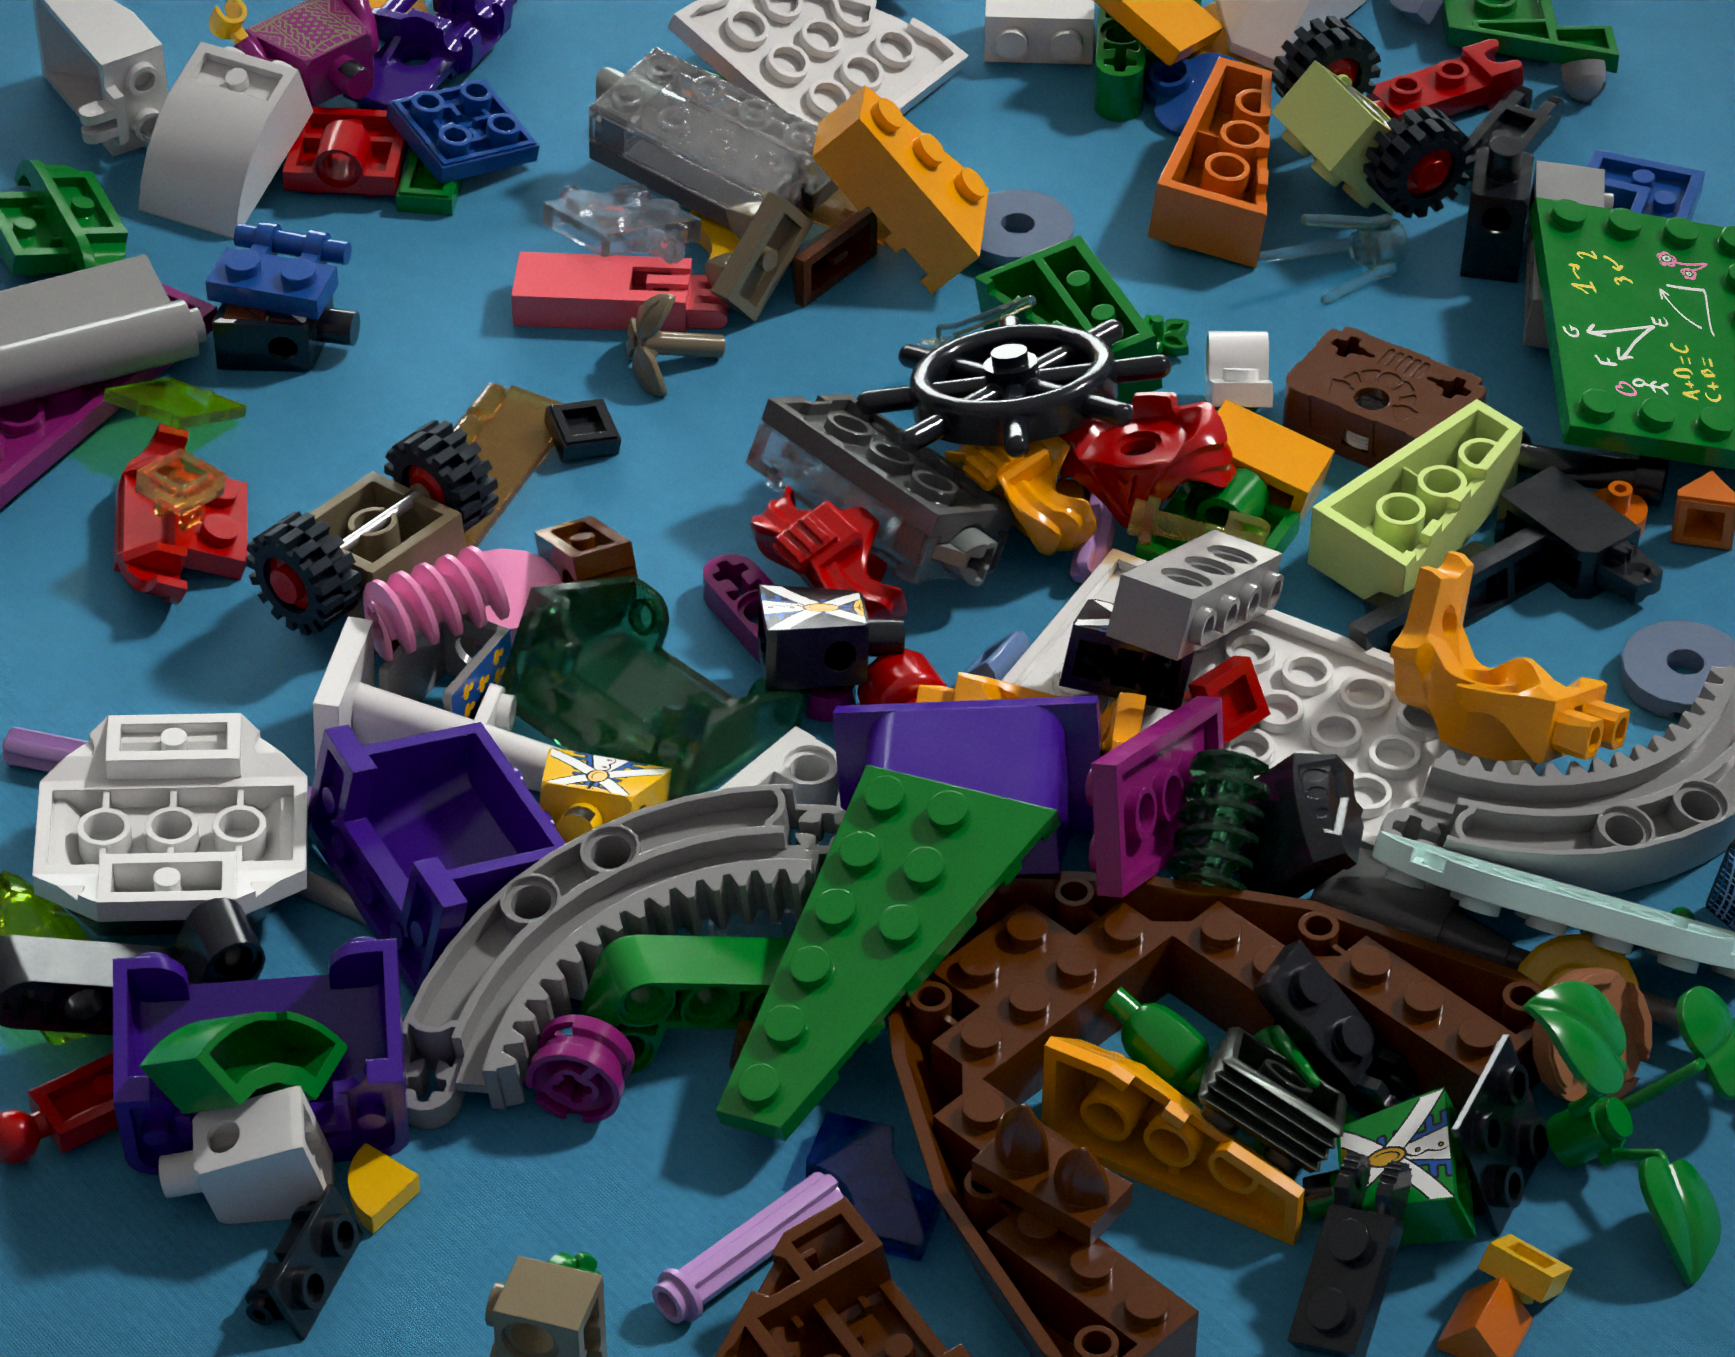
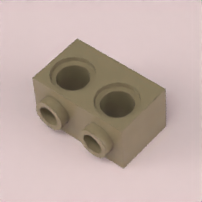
[485,1255,607,1357]

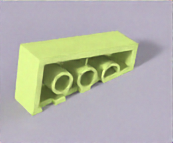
[1307,399,1523,600]

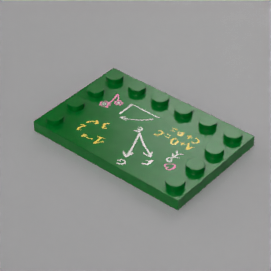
[1529,197,1735,470]

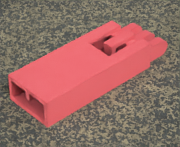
[511,252,729,333]

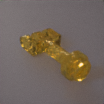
[1127,495,1270,547]

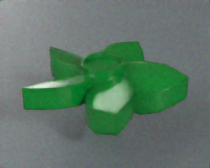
[1143,315,1189,357]

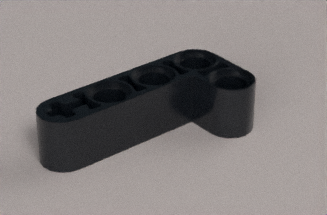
[0,897,266,1035]

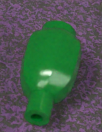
[1102,987,1211,1096]

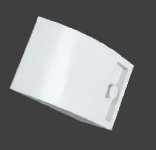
[32,0,168,157]
[138,42,313,239]

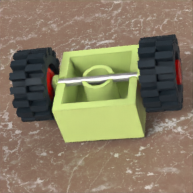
[1271,16,1475,218]

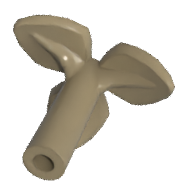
[625,294,725,397]

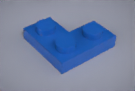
[1588,149,1705,221]

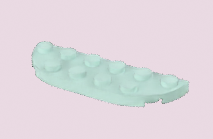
[1372,830,1735,979]

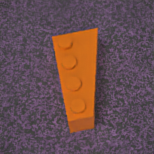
[1148,56,1272,268]

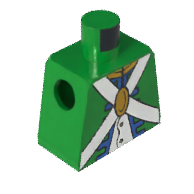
[1303,1088,1476,1246]

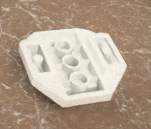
[32,713,308,936]

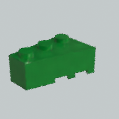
[974,235,1163,403]

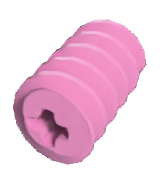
[363,545,510,662]

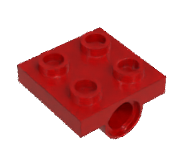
[282,107,409,197]

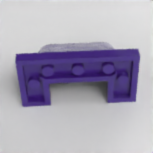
[832,695,1103,875]
[308,722,566,997]

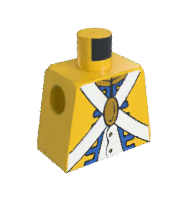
[539,748,672,843]

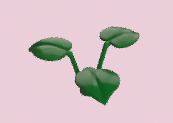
[1522,981,1735,1287]

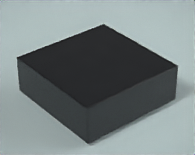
[544,398,621,462]

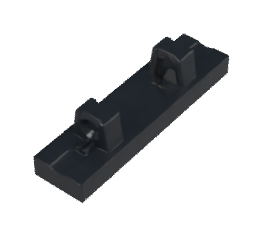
[1348,525,1551,654]

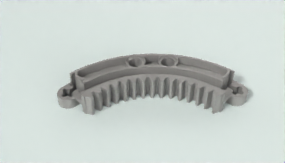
[1375,665,1735,894]
[403,784,846,1130]

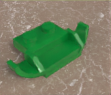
[0,159,128,277]

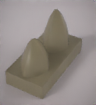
[705,191,813,322]

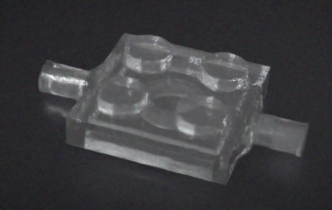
[542,182,701,264]

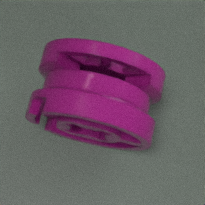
[525,1015,635,1123]

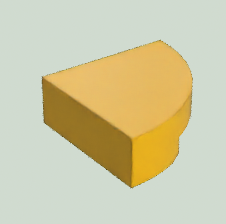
[348,1143,420,1234]

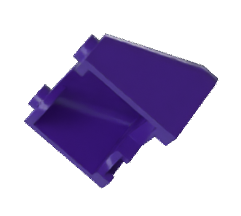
[113,937,410,1175]

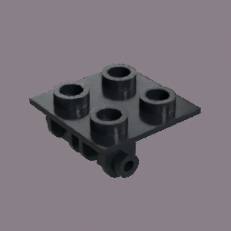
[1452,1034,1549,1237]

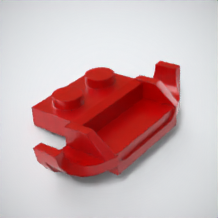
[113,423,248,605]

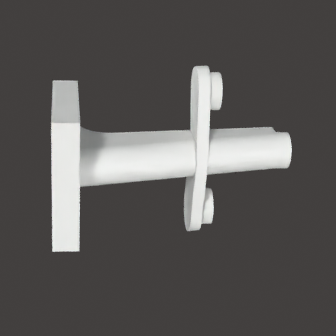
[313,616,576,792]

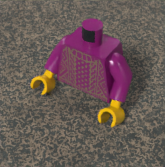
[209,0,379,106]

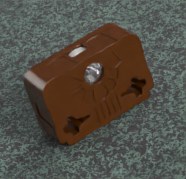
[1282,326,1487,468]

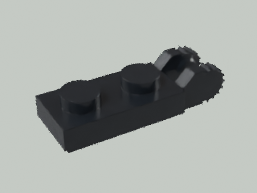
[1464,85,1565,182]
[1253,940,1419,1118]
[1287,1152,1413,1357]

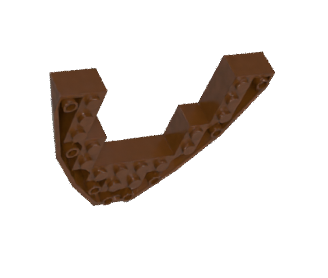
[888,870,1545,1357]

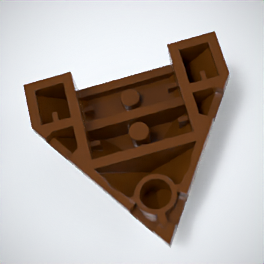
[715,1197,972,1357]

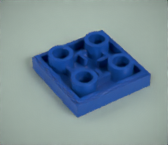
[386,80,540,184]

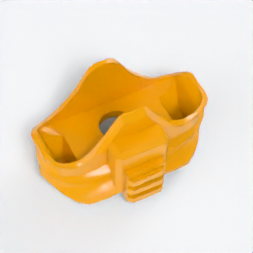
[944,436,1097,556]

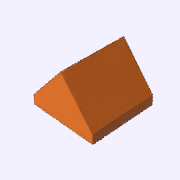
[1670,471,1735,550]
[1436,1276,1533,1357]

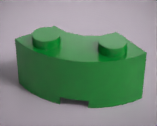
[139,1011,349,1114]

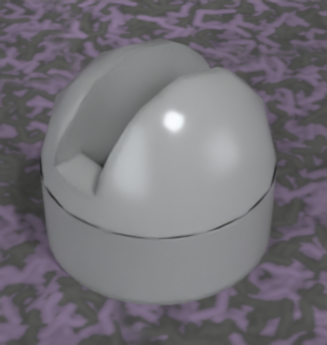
[1561,59,1607,102]

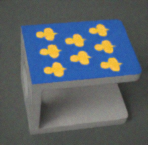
[378,614,514,720]

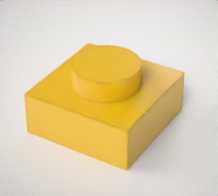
[1477,1234,1573,1304]

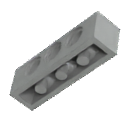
[1106,530,1284,661]

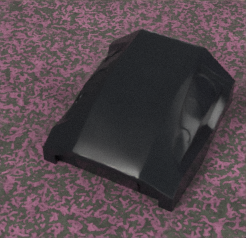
[1236,753,1364,898]

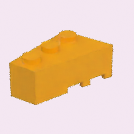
[812,85,989,294]

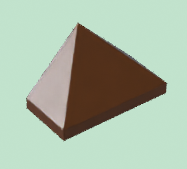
[790,206,878,308]

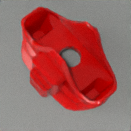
[1057,392,1236,531]
[750,486,907,618]

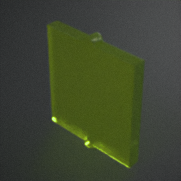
[103,377,247,429]

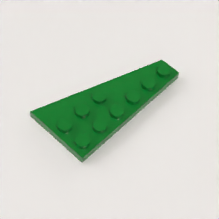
[716,765,1061,1141]

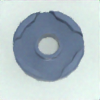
[976,190,1074,270]
[1620,620,1735,719]

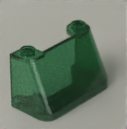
[502,575,812,801]

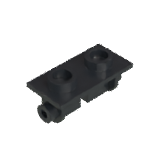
[245,1184,364,1340]

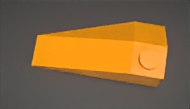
[1041,1036,1305,1246]

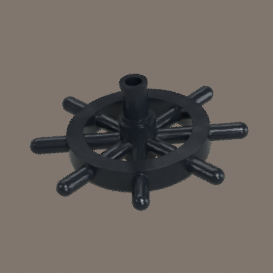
[856,315,1171,458]

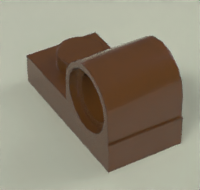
[534,516,640,621]

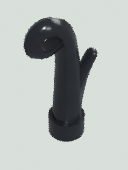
[1518,430,1669,507]

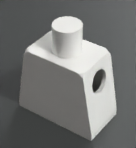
[159,1086,334,1224]

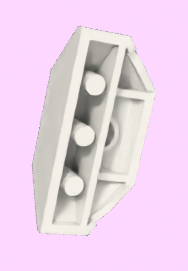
[1215,0,1368,71]

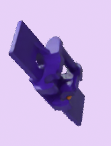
[343,0,518,110]

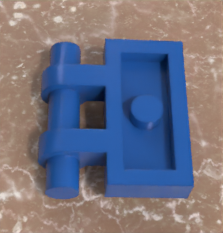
[205,221,352,320]

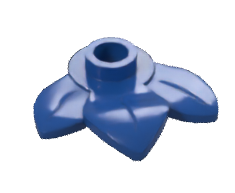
[1144,52,1240,137]

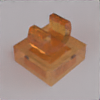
[136,448,226,531]

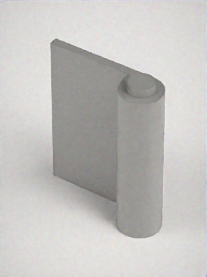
[0,254,207,408]

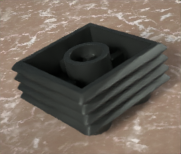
[1198,1027,1347,1174]

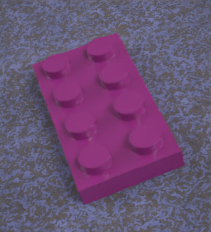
[1085,696,1227,898]

